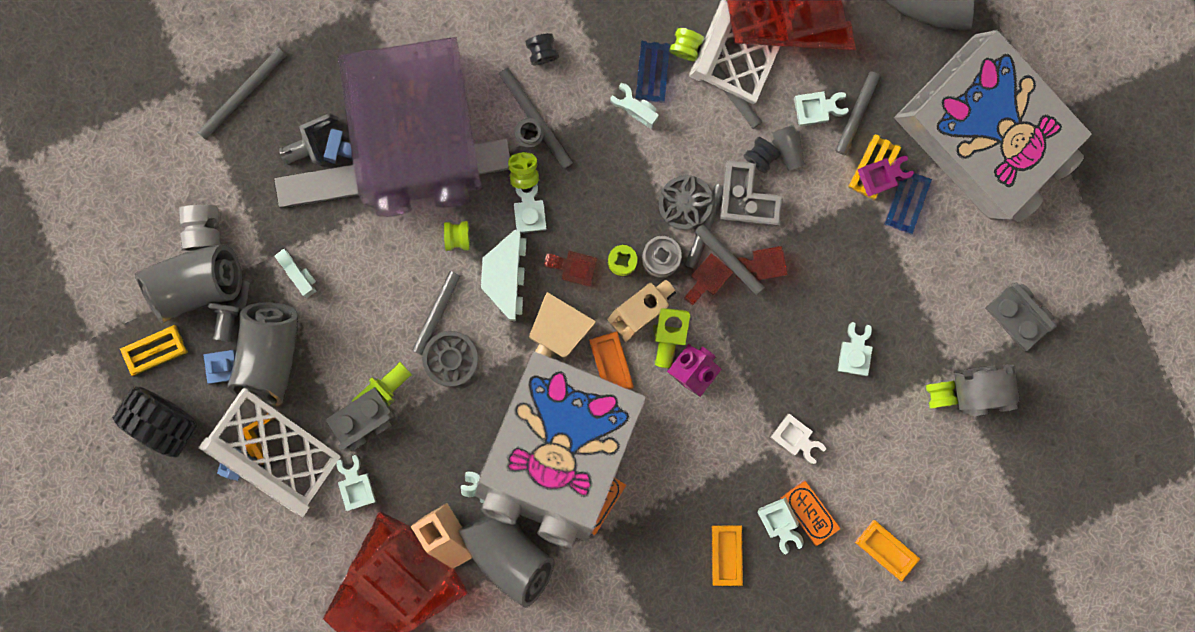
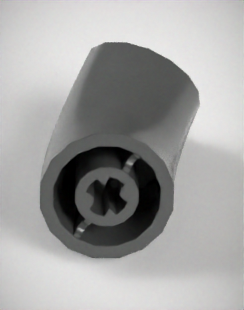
[884,0,974,31]
[135,245,242,324]
[227,302,298,406]
[458,515,555,608]

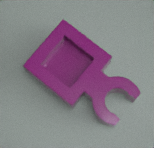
[858,156,914,197]

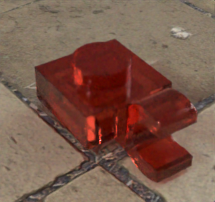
[544,251,597,287]
[684,253,733,306]

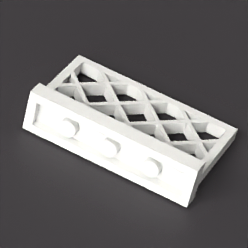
[689,0,799,104]
[199,388,341,517]

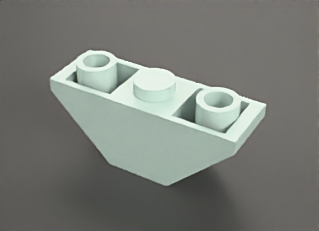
[481,230,526,321]

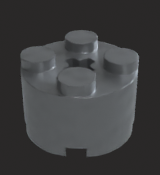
[954,365,1019,416]

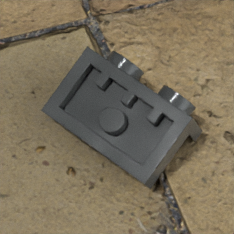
[985,282,1057,352]
[325,387,396,451]

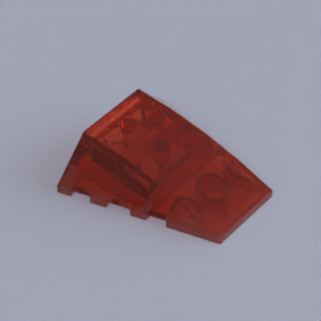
[726,0,856,50]
[323,511,468,632]

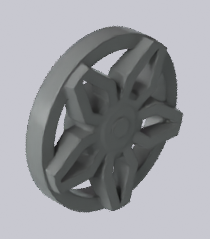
[659,175,714,230]
[422,331,478,387]

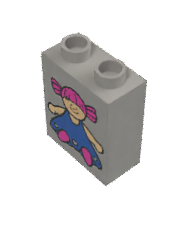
[894,30,1092,222]
[475,351,646,548]

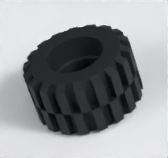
[112,386,198,457]

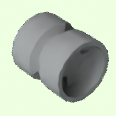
[179,205,221,251]
[642,236,682,278]

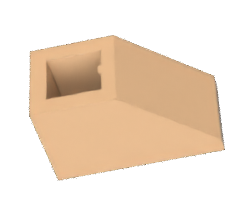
[411,503,472,569]

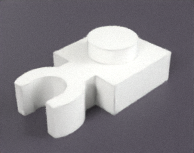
[770,414,826,464]

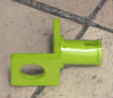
[653,308,690,368]
[352,362,412,406]

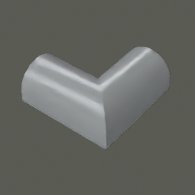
[720,161,782,226]

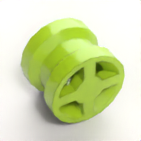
[669,28,704,61]
[508,152,539,189]
[444,221,470,251]
[608,245,638,276]
[926,381,958,409]

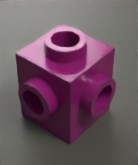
[667,344,722,397]

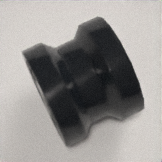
[525,33,559,65]
[744,137,781,173]

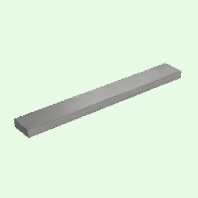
[275,139,510,208]

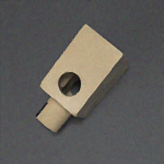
[607,280,676,342]
[529,292,596,360]

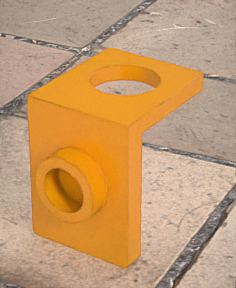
[243,414,275,465]

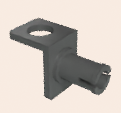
[279,113,339,166]
[209,280,250,342]

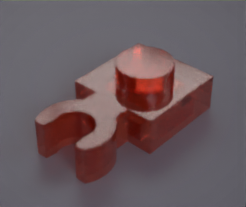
[736,246,788,280]

